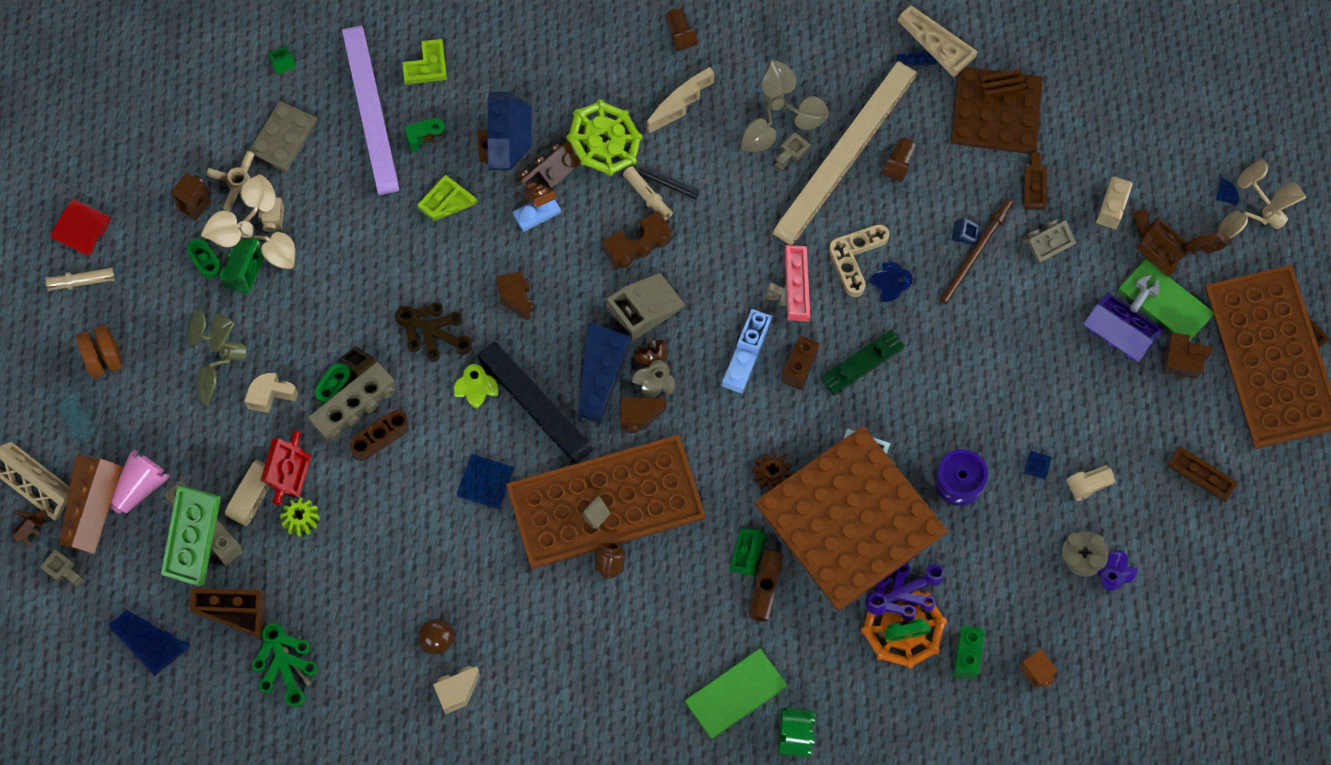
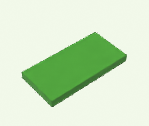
[1118,259,1214,342]
[161,485,221,586]
[685,649,788,740]

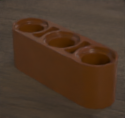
[350,410,409,461]

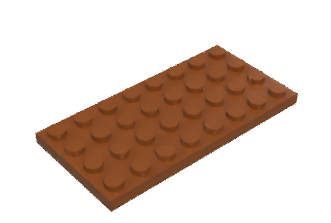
[1205,265,1331,450]
[506,435,706,570]

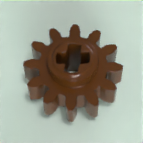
[752,452,792,492]

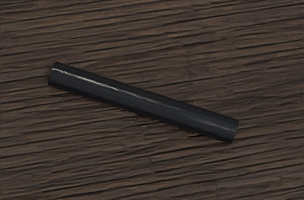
[639,167,700,200]

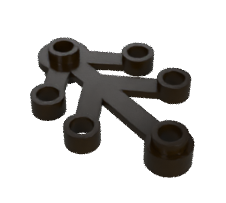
[395,302,472,362]

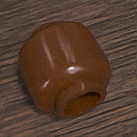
[595,543,625,578]

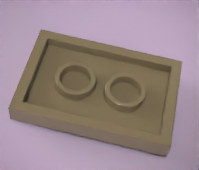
[249,101,318,172]

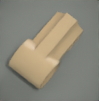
[1066,465,1115,501]

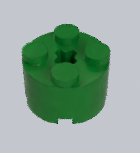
[778,707,816,758]

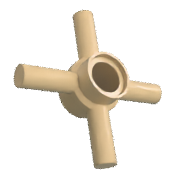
[207,151,254,211]

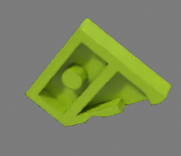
[417,175,477,221]

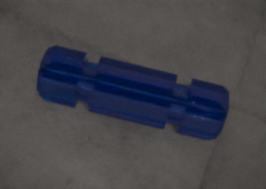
[896,52,937,66]

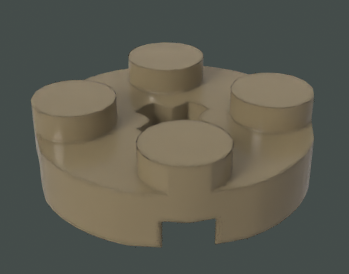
[1062,532,1108,577]

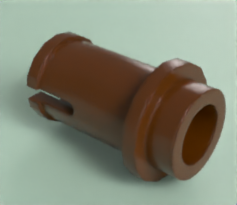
[1133,209,1150,238]

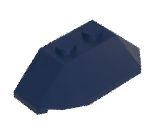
[487,92,532,170]

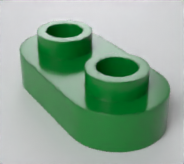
[187,239,222,279]
[315,363,351,404]
[883,618,931,642]

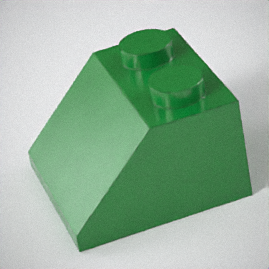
[220,238,264,295]

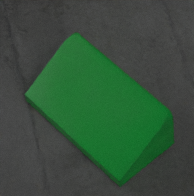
[729,528,767,577]

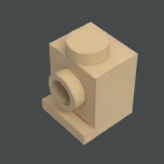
[259,198,284,232]

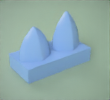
[513,200,561,232]

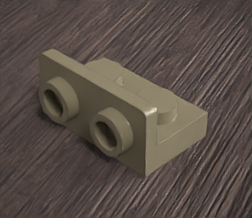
[1022,218,1076,263]

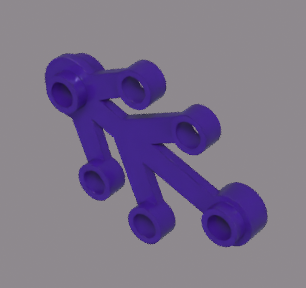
[865,564,945,621]

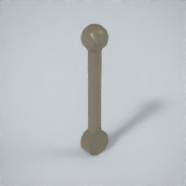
[283,646,311,686]

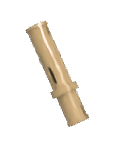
[623,166,673,221]
[45,267,115,291]

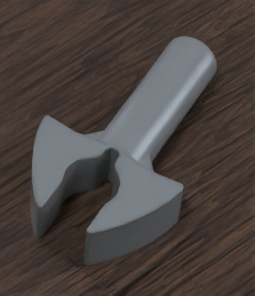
[1130,275,1159,312]

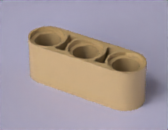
[225,459,271,526]

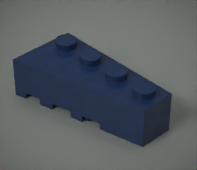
[579,323,630,424]

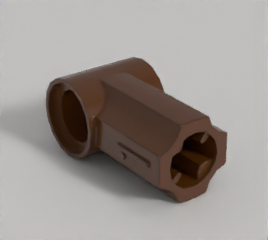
[665,8,698,51]
[882,138,916,182]

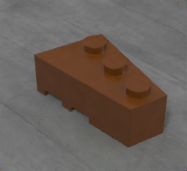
[190,588,266,639]

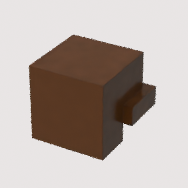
[1162,332,1212,379]

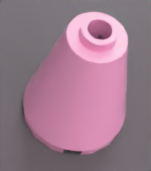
[110,449,170,514]

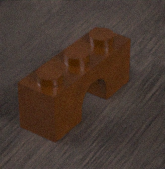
[602,211,672,269]

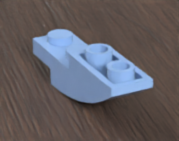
[722,309,772,394]

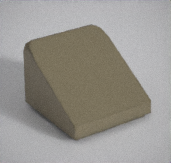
[583,496,610,529]

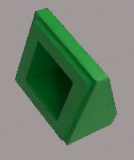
[267,46,296,75]

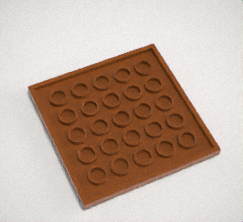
[754,426,948,612]

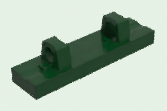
[821,329,905,396]

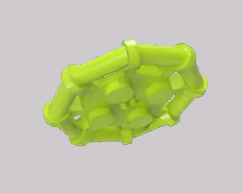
[566,99,643,176]

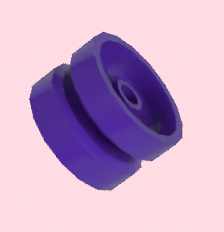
[935,449,988,506]

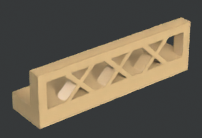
[0,442,70,520]

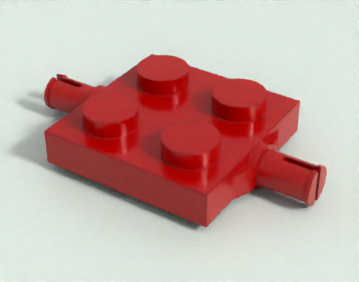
[260,431,311,506]

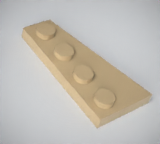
[897,5,978,77]

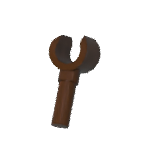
[16,510,48,526]

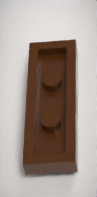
[1167,446,1238,502]

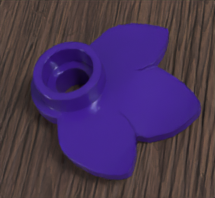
[1097,550,1138,591]

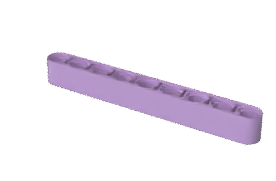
[342,25,400,195]

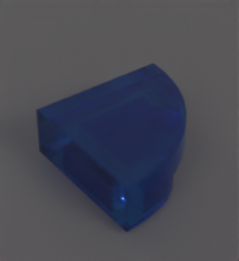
[1216,178,1239,205]

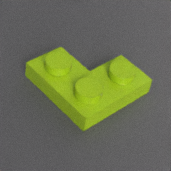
[402,39,447,85]

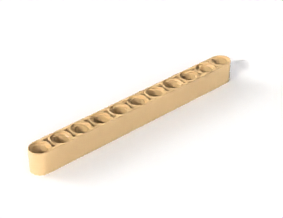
[773,61,917,245]

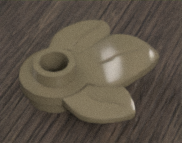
[632,360,675,398]

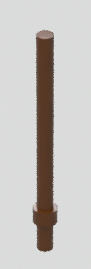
[939,199,1013,304]

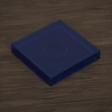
[457,454,514,510]

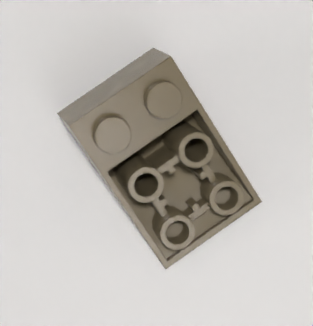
[607,273,686,342]

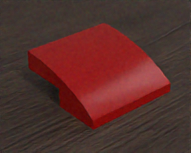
[50,199,112,256]

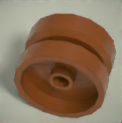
[75,323,124,380]

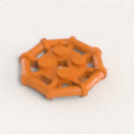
[861,588,947,669]

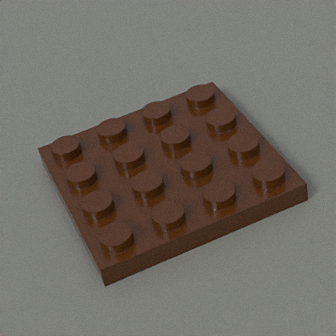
[951,67,1043,154]

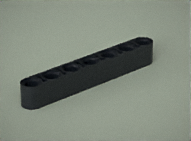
[476,341,593,464]

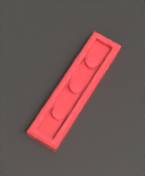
[784,245,810,322]

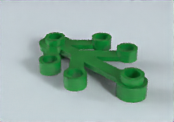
[252,623,318,708]

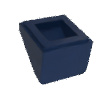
[951,217,980,245]

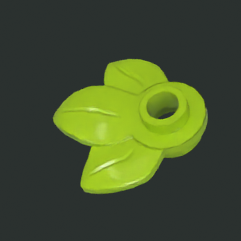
[454,364,499,409]

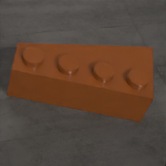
[59,455,123,554]

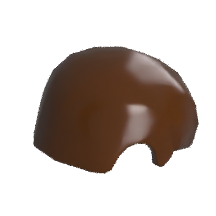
[634,340,667,368]
[418,619,455,655]

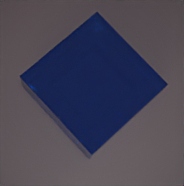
[1024,451,1052,480]

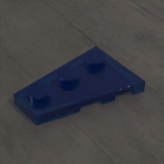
[109,610,191,677]

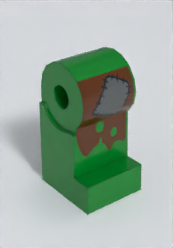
[404,118,446,153]

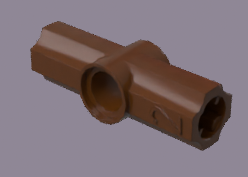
[749,550,784,622]

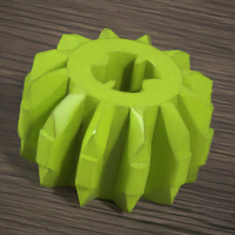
[280,497,320,537]

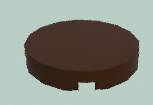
[1185,233,1230,255]

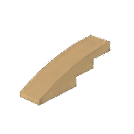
[647,67,714,133]

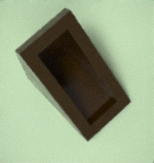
[339,346,375,379]

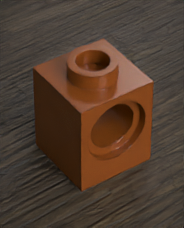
[1019,649,1058,689]

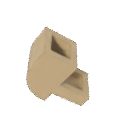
[244,373,298,413]

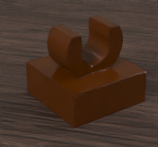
[9,518,40,546]

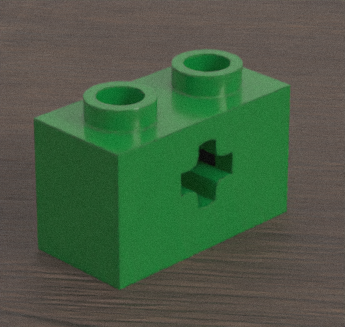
[952,625,985,680]

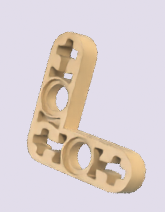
[829,225,889,297]

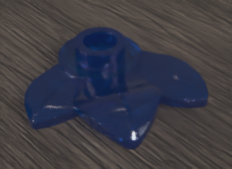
[869,261,913,302]

